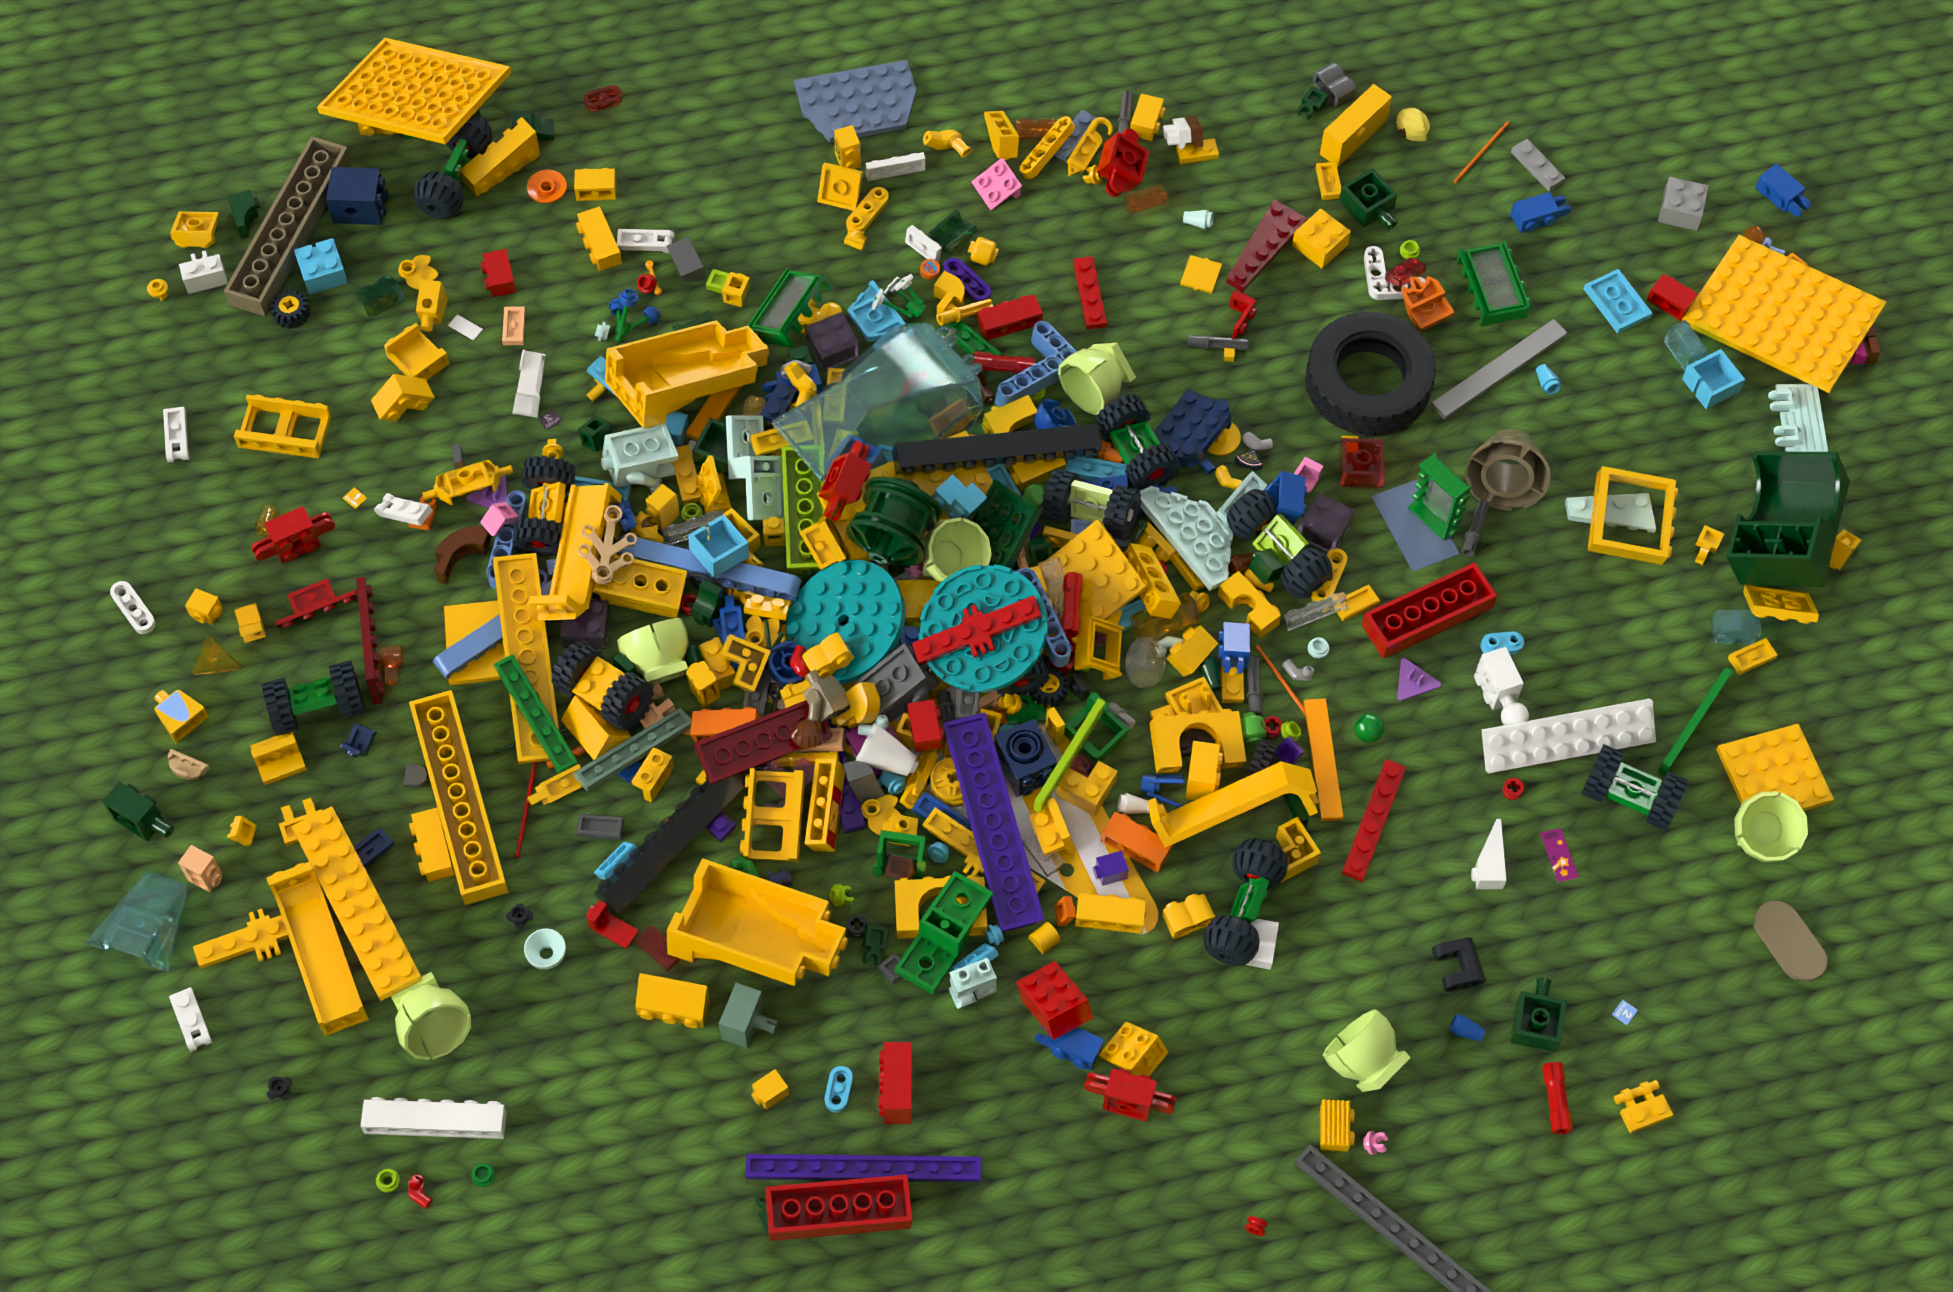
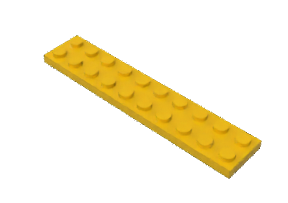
[493,553,559,764]
[291,806,423,1001]

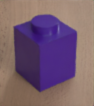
[1093,850,1129,886]

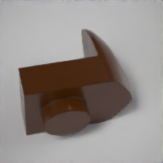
[884,854,917,880]

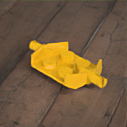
[422,460,513,505]

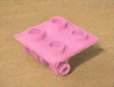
[971,158,1022,211]

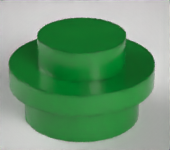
[471,1163,495,1187]

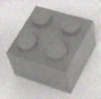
[1658,177,1709,231]

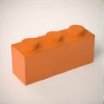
[690,707,761,742]
[1100,811,1173,873]

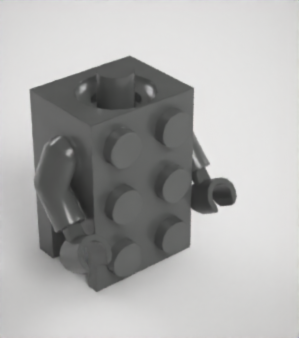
[855,643,940,722]

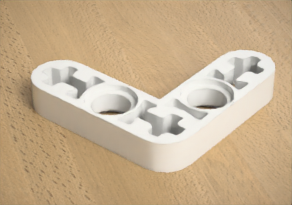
[1364,246,1426,300]

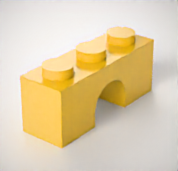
[1218,571,1281,639]

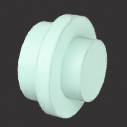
[595,321,610,342]
[1308,637,1329,659]

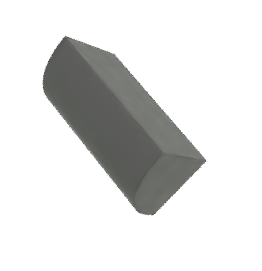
[666,237,707,282]
[844,761,885,804]

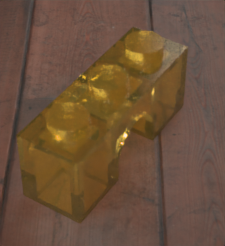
[1130,591,1200,646]

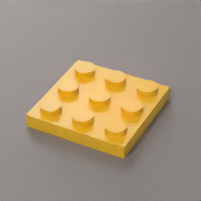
[1743,585,1819,624]

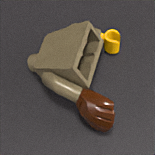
[791,669,850,748]

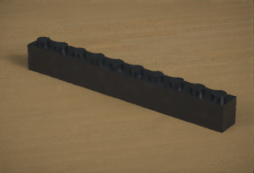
[892,424,1102,476]
[594,763,768,915]

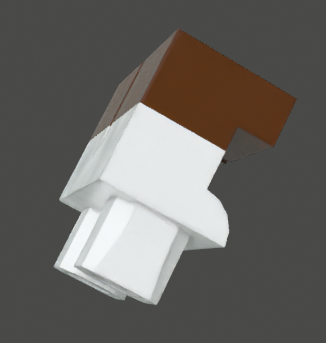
[1163,116,1204,149]

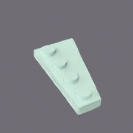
[1565,493,1656,533]

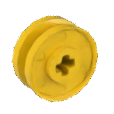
[930,757,964,807]

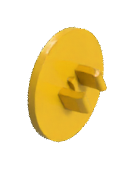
[1207,423,1241,456]

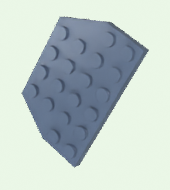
[794,60,916,143]

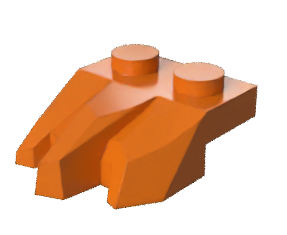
[1401,276,1455,332]

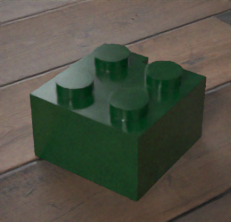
[692,418,747,476]

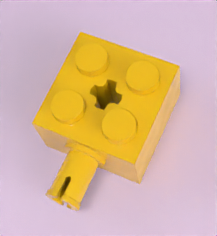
[706,508,764,567]

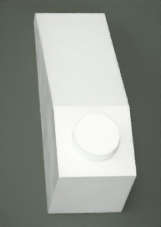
[1471,819,1506,889]

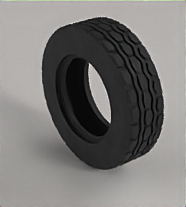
[1305,311,1436,436]

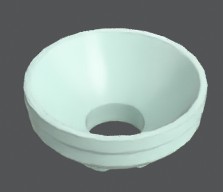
[524,929,566,969]

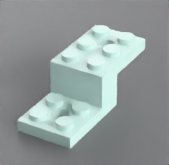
[726,415,785,520]

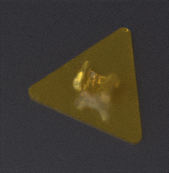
[192,636,240,675]

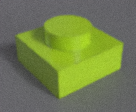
[706,269,730,294]

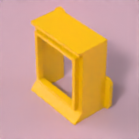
[1072,616,1124,681]

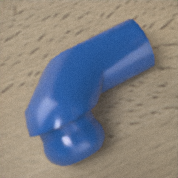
[1186,458,1216,475]

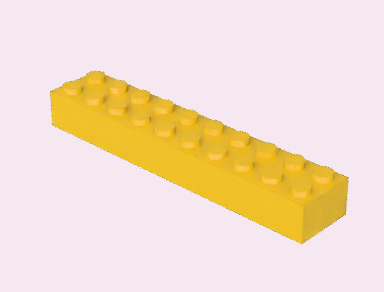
[409,690,509,905]

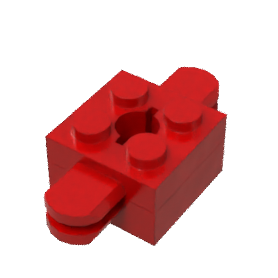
[1097,128,1150,197]
[818,440,871,522]
[251,506,335,563]
[1084,1068,1177,1122]

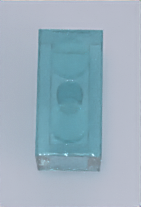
[1664,320,1708,370]
[1711,610,1762,645]

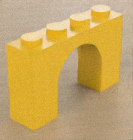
[982,395,1066,491]
[1149,709,1246,774]
[895,875,987,939]

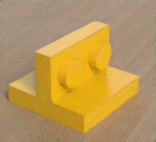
[800,516,847,570]
[250,732,307,786]
[1028,798,1076,857]

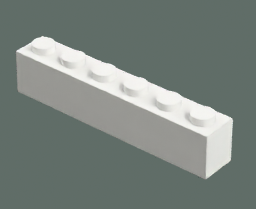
[360,1097,507,1139]

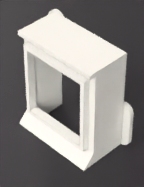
[512,350,545,418]

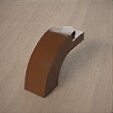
[434,526,493,584]

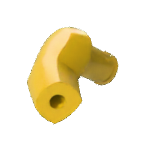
[923,130,972,158]
[784,362,817,412]

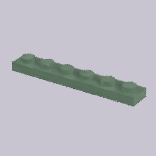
[574,708,692,792]

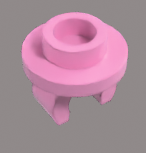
[904,559,923,578]
[1363,1131,1388,1155]

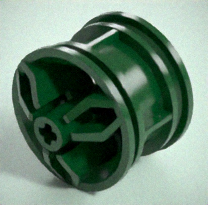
[846,477,942,566]

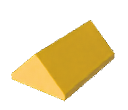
[561,695,631,760]

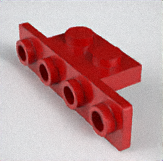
[275,578,358,629]

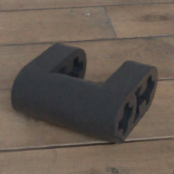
[1432,937,1486,992]

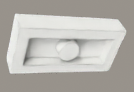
[905,225,942,262]

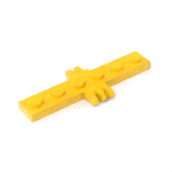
[922,808,1046,894]
[193,909,289,969]

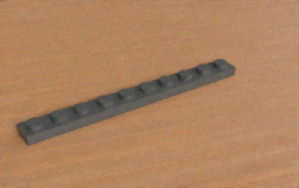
[1294,1144,1492,1292]

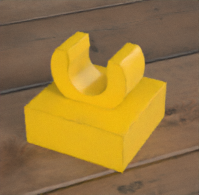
[227,816,257,846]

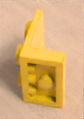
[696,456,731,513]
[1099,1022,1169,1076]

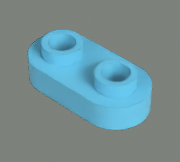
[1480,631,1524,655]
[825,1066,853,1113]

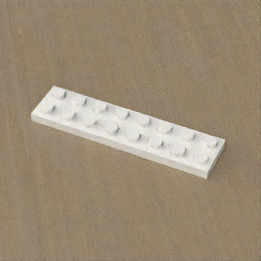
[1482,698,1656,773]

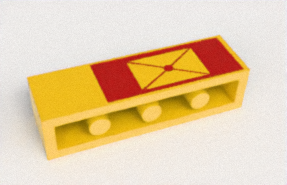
[805,759,845,852]

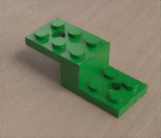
[894,871,993,995]

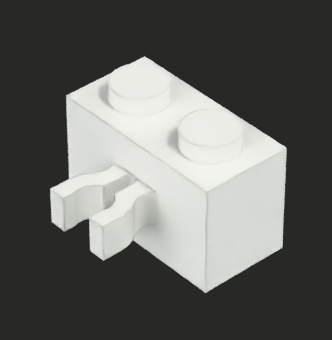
[179,251,228,294]

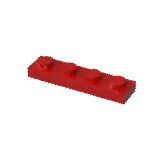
[1073,256,1107,330]

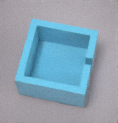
[294,238,348,295]
[1682,349,1745,409]
[688,514,749,578]

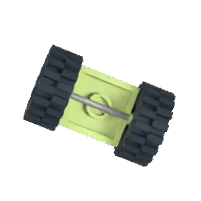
[1041,469,1141,541]

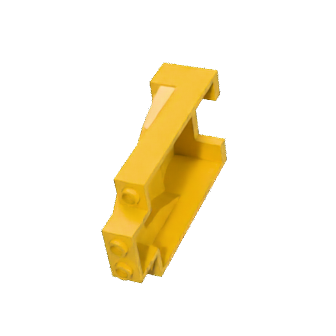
[605,320,769,429]
[667,858,848,986]

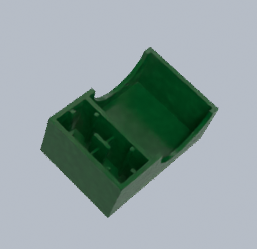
[1726,451,1850,587]

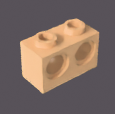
[178,845,223,892]

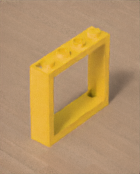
[1588,466,1678,565]

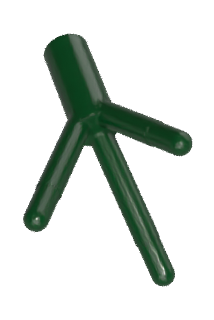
[764,620,794,670]

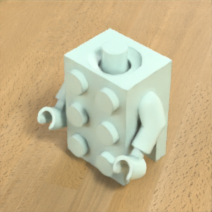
[601,423,679,493]

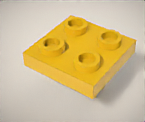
[1165,677,1223,732]

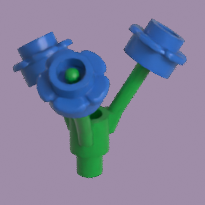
[609,289,661,343]

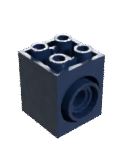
[326,167,389,225]
[994,719,1058,798]

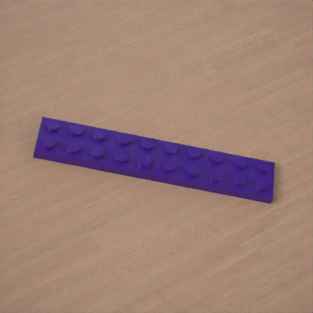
[942,712,1044,933]

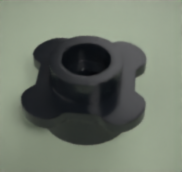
[506,903,533,929]
[267,1077,292,1100]

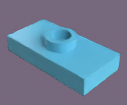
[594,842,637,880]
[950,943,999,971]

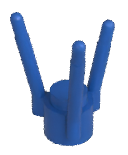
[1141,774,1185,808]

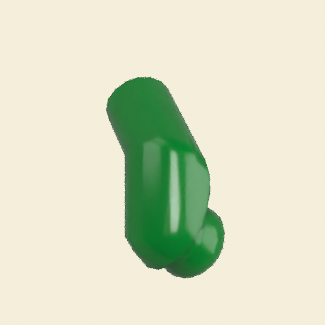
[731,856,760,878]

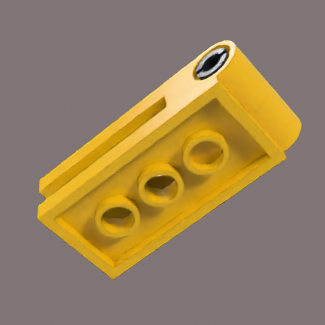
[591,554,687,618]

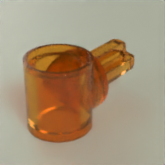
[379,645,404,686]

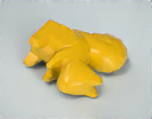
[798,298,842,335]

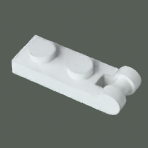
[617,229,675,254]
[163,407,190,463]
[374,493,433,526]
[169,987,213,1052]

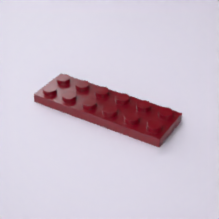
[693,700,833,785]

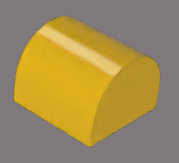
[1028,922,1060,954]

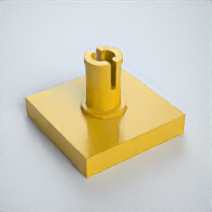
[817,162,863,211]

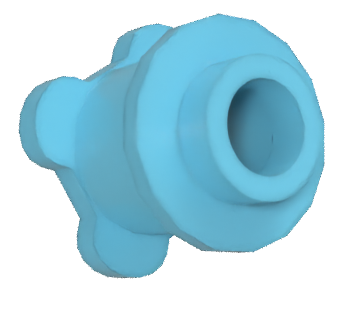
[878,770,906,794]

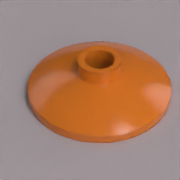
[527,170,567,204]

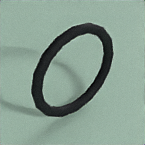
[688,572,727,600]

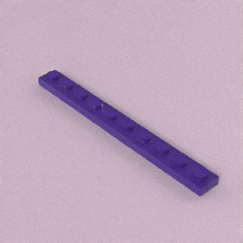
[745,1154,981,1182]

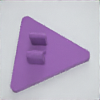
[466,476,507,509]
[1397,658,1441,701]

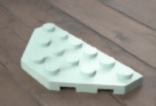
[1140,486,1233,591]

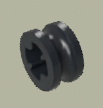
[847,915,867,938]

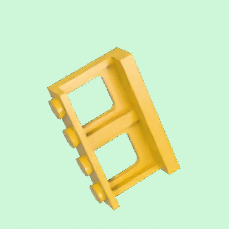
[234,395,331,459]
[740,768,805,862]

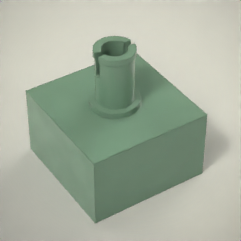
[719,983,779,1048]

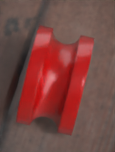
[680,594,697,616]
[1264,716,1282,738]
[1502,778,1524,800]
[1244,1216,1268,1236]

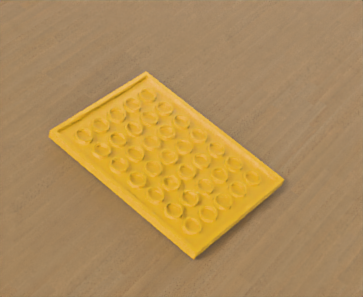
[317,38,512,144]
[1681,235,1886,393]

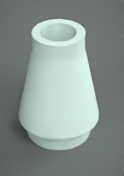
[1183,210,1213,230]

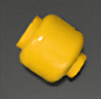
[968,237,999,266]

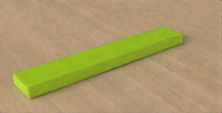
[1033,698,1105,813]

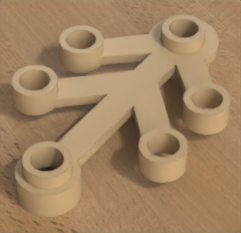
[577,505,637,585]

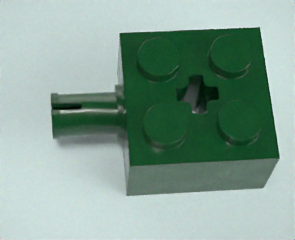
[1339,168,1398,230]
[102,781,174,842]
[1511,977,1567,1052]

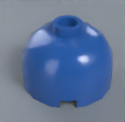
[1034,399,1076,429]
[767,641,807,685]

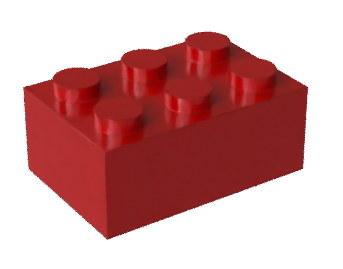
[1016,961,1093,1040]
[878,1042,912,1124]

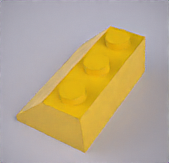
[635,973,710,1029]

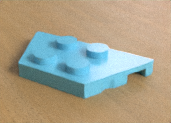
[847,280,912,342]

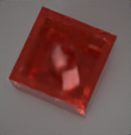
[1339,438,1385,488]

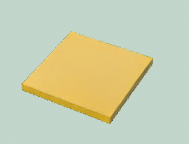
[444,600,505,685]

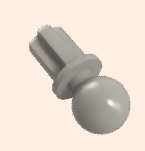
[1108,702,1136,730]

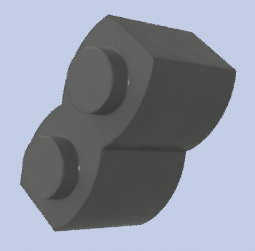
[1313,62,1357,107]

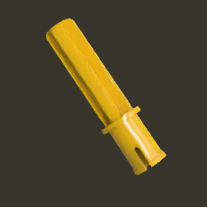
[937,299,993,326]

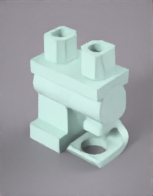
[949,958,997,1009]

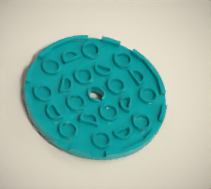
[786,560,905,684]
[919,564,1048,693]

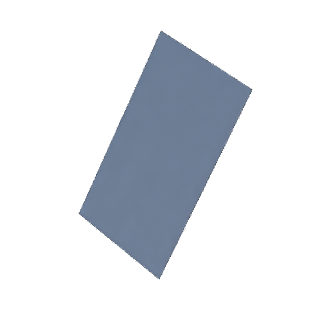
[1371,479,1460,571]

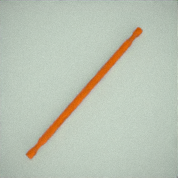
[1453,121,1510,184]
[1255,645,1305,715]

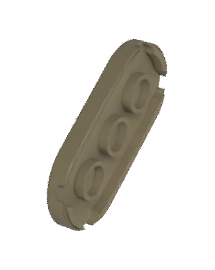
[1754,901,1827,982]

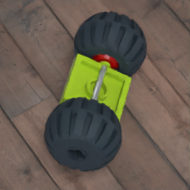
[1227,489,1333,599]

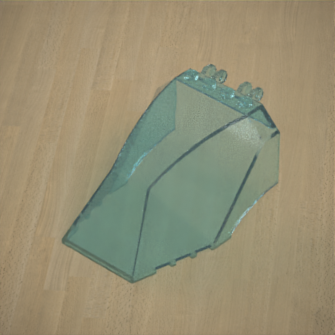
[772,323,983,482]

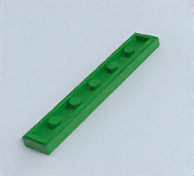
[494,654,578,774]
[1658,667,1733,776]

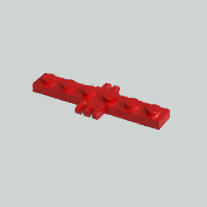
[912,595,1043,665]

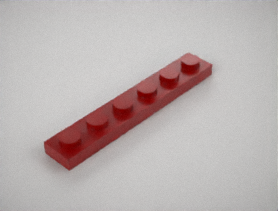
[1342,759,1406,882]

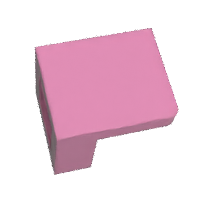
[1294,457,1323,494]
[480,502,519,536]

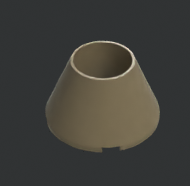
[1465,428,1551,510]

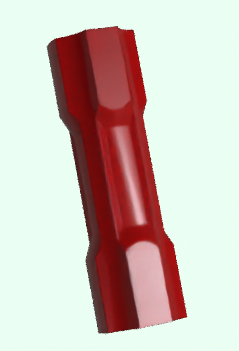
[972,351,1035,374]
[1061,572,1083,638]
[1542,1062,1573,1135]

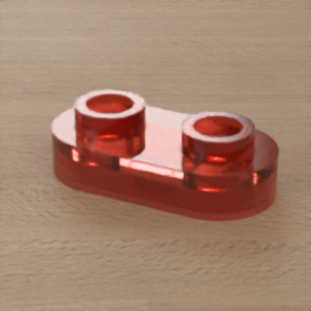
[584,85,623,111]

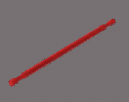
[515,762,537,858]

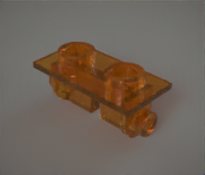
[1016,118,1056,138]
[1124,184,1168,214]

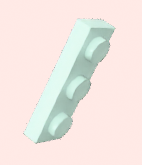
[1215,471,1267,526]

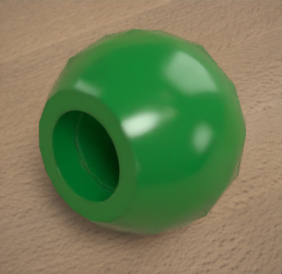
[1354,713,1384,743]

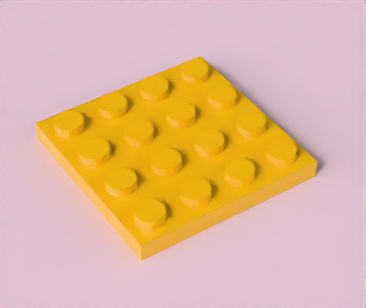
[1039,519,1148,620]
[1716,724,1834,811]

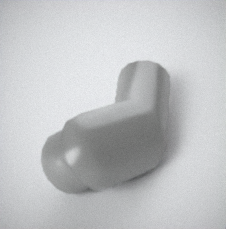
[781,360,812,379]
[1242,432,1273,452]
[1282,659,1314,681]

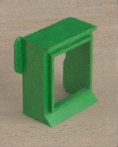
[1063,693,1129,765]
[873,830,926,880]

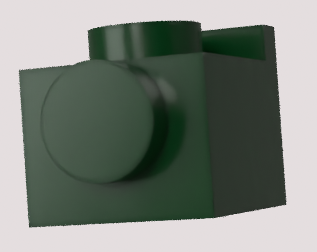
[578,416,613,452]

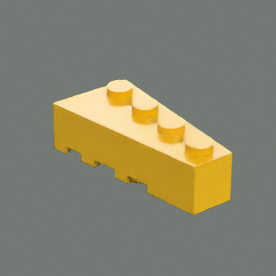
[460,117,540,197]

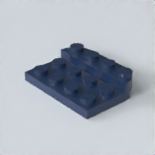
[1154,389,1232,468]

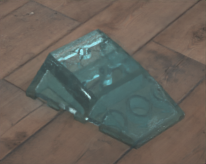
[85,870,188,972]

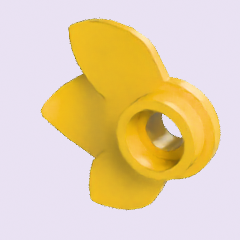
[398,255,438,290]
[745,615,785,649]
[861,795,901,835]

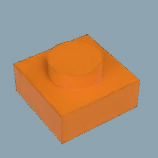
[1054,896,1076,926]

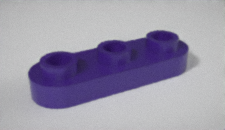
[944,258,991,302]

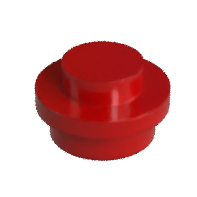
[637,274,657,294]

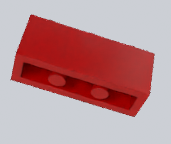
[977,294,1043,341]

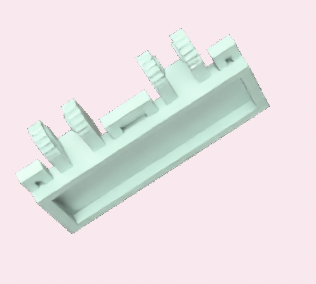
[1768,384,1828,452]

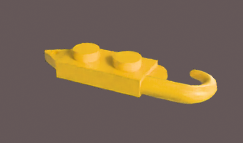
[1066,117,1113,176]

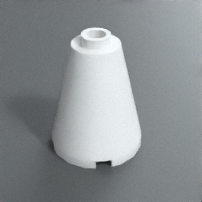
[855,723,919,776]

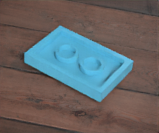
[1584,269,1652,334]

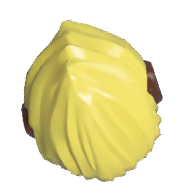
[1396,108,1430,142]

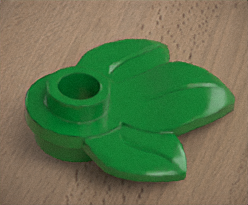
[1006,694,1047,725]

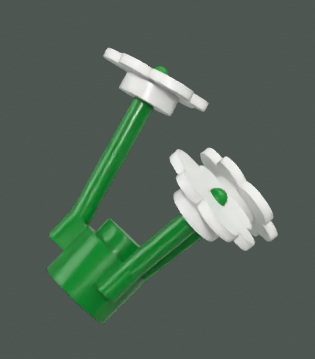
[872,274,926,318]

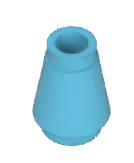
[1536,364,1561,395]

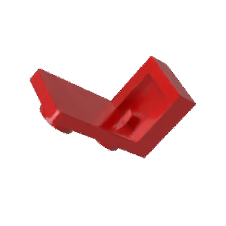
[1229,290,1257,339]
[586,900,638,949]

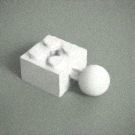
[1474,647,1529,725]

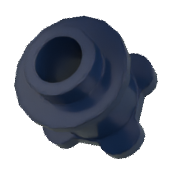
[766,868,793,888]

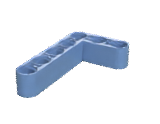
[995,321,1077,407]
[487,490,549,589]
[1015,568,1071,667]

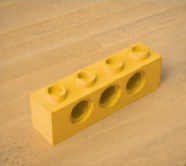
[1124,543,1181,619]

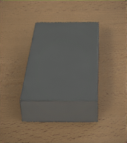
[576,813,624,841]

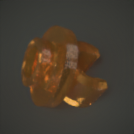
[1743,226,1766,244]

